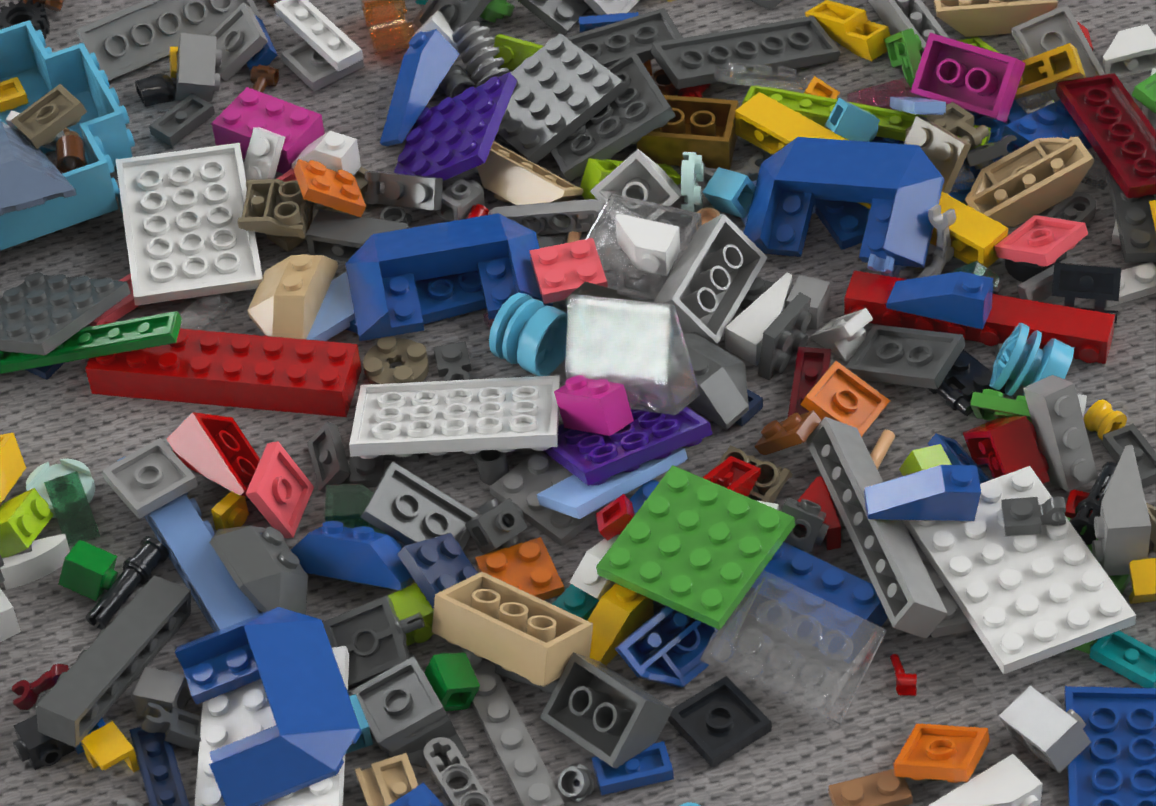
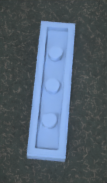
[890,97,946,115]

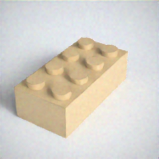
[432,572,593,687]

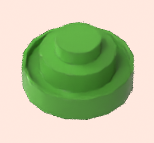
[479,0,515,23]

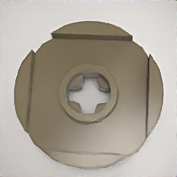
[363,336,429,384]

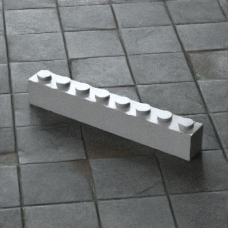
[806,417,948,639]

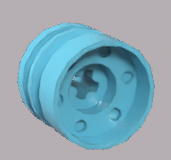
[489,292,575,376]
[989,323,1074,396]

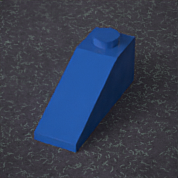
[886,271,993,329]
[864,465,981,521]

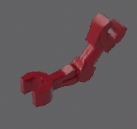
[12,664,70,710]

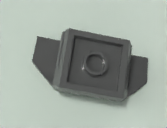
[350,652,470,768]

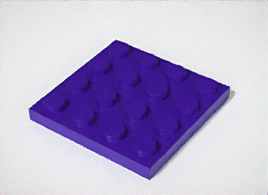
[393,72,517,181]
[543,386,713,486]

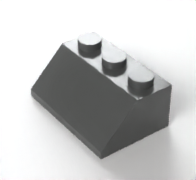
[540,652,673,768]

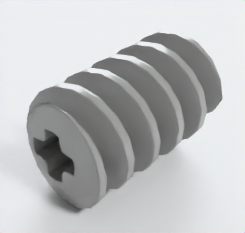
[452,21,509,87]

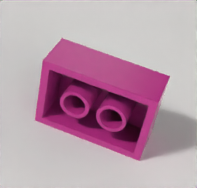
[910,33,1026,123]
[211,87,325,174]

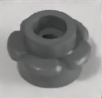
[558,765,594,802]

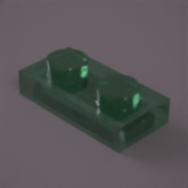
[44,471,100,547]

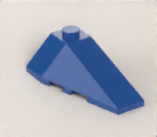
[380,29,460,146]

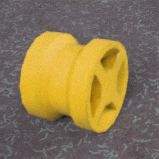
[1084,399,1127,441]

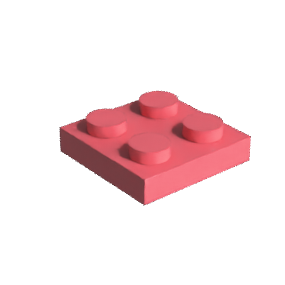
[994,215,1088,267]
[529,238,608,304]
[246,441,314,539]

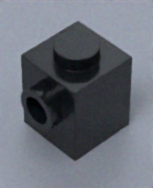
[13,715,75,770]

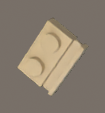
[355,753,419,806]

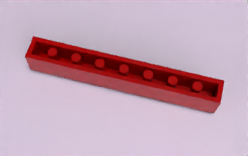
[844,270,1115,364]

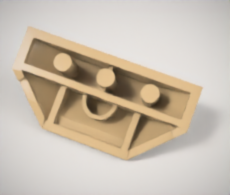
[933,0,1058,37]
[965,137,1094,227]
[477,141,584,205]
[247,254,338,339]

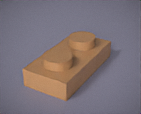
[828,769,913,806]

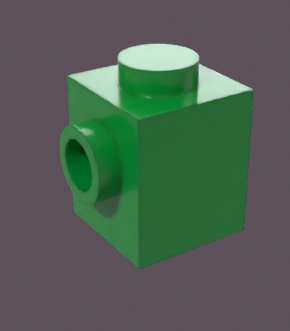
[58,540,118,601]
[424,652,480,711]

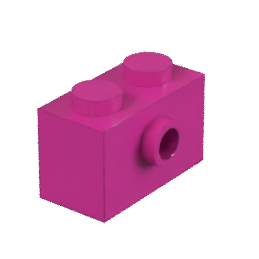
[554,375,634,436]

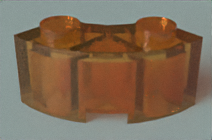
[361,0,415,55]

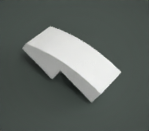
[0,533,70,590]

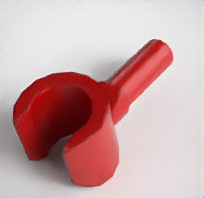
[890,654,917,696]

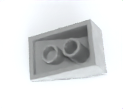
[1092,445,1151,576]

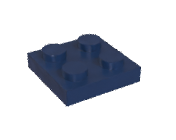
[397,533,478,610]

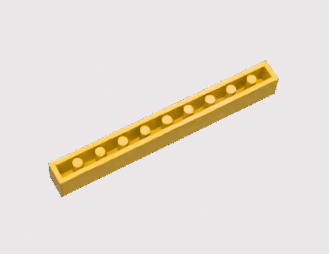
[735,92,1008,272]

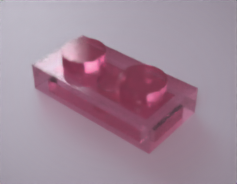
[847,78,916,110]

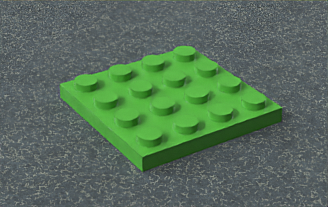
[596,465,795,630]

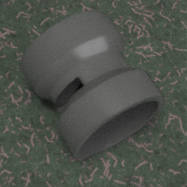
[439,65,476,98]

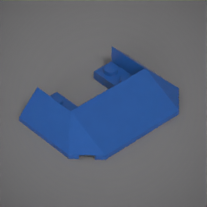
[744,137,945,268]
[345,213,553,341]
[175,607,362,806]

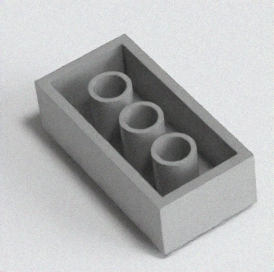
[647,213,768,345]

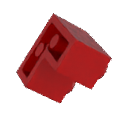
[963,416,1050,484]

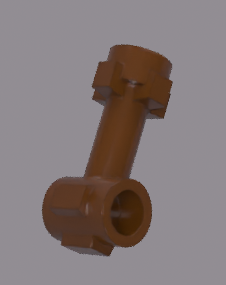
[249,65,279,93]

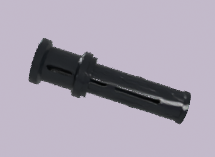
[1070,462,1117,545]
[86,536,169,630]

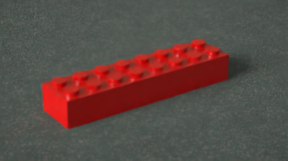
[85,322,362,417]

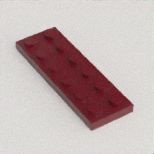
[1055,73,1156,199]

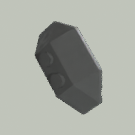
[625,332,749,430]
[210,526,308,615]

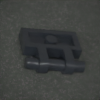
[1052,262,1122,324]
[927,349,1007,416]

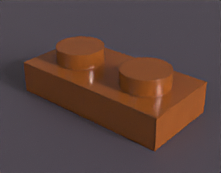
[754,410,822,455]

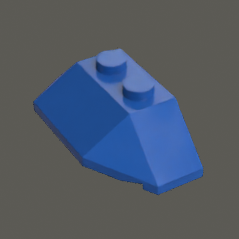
[291,521,415,590]
[615,602,741,687]

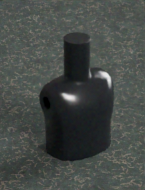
[135,73,176,107]

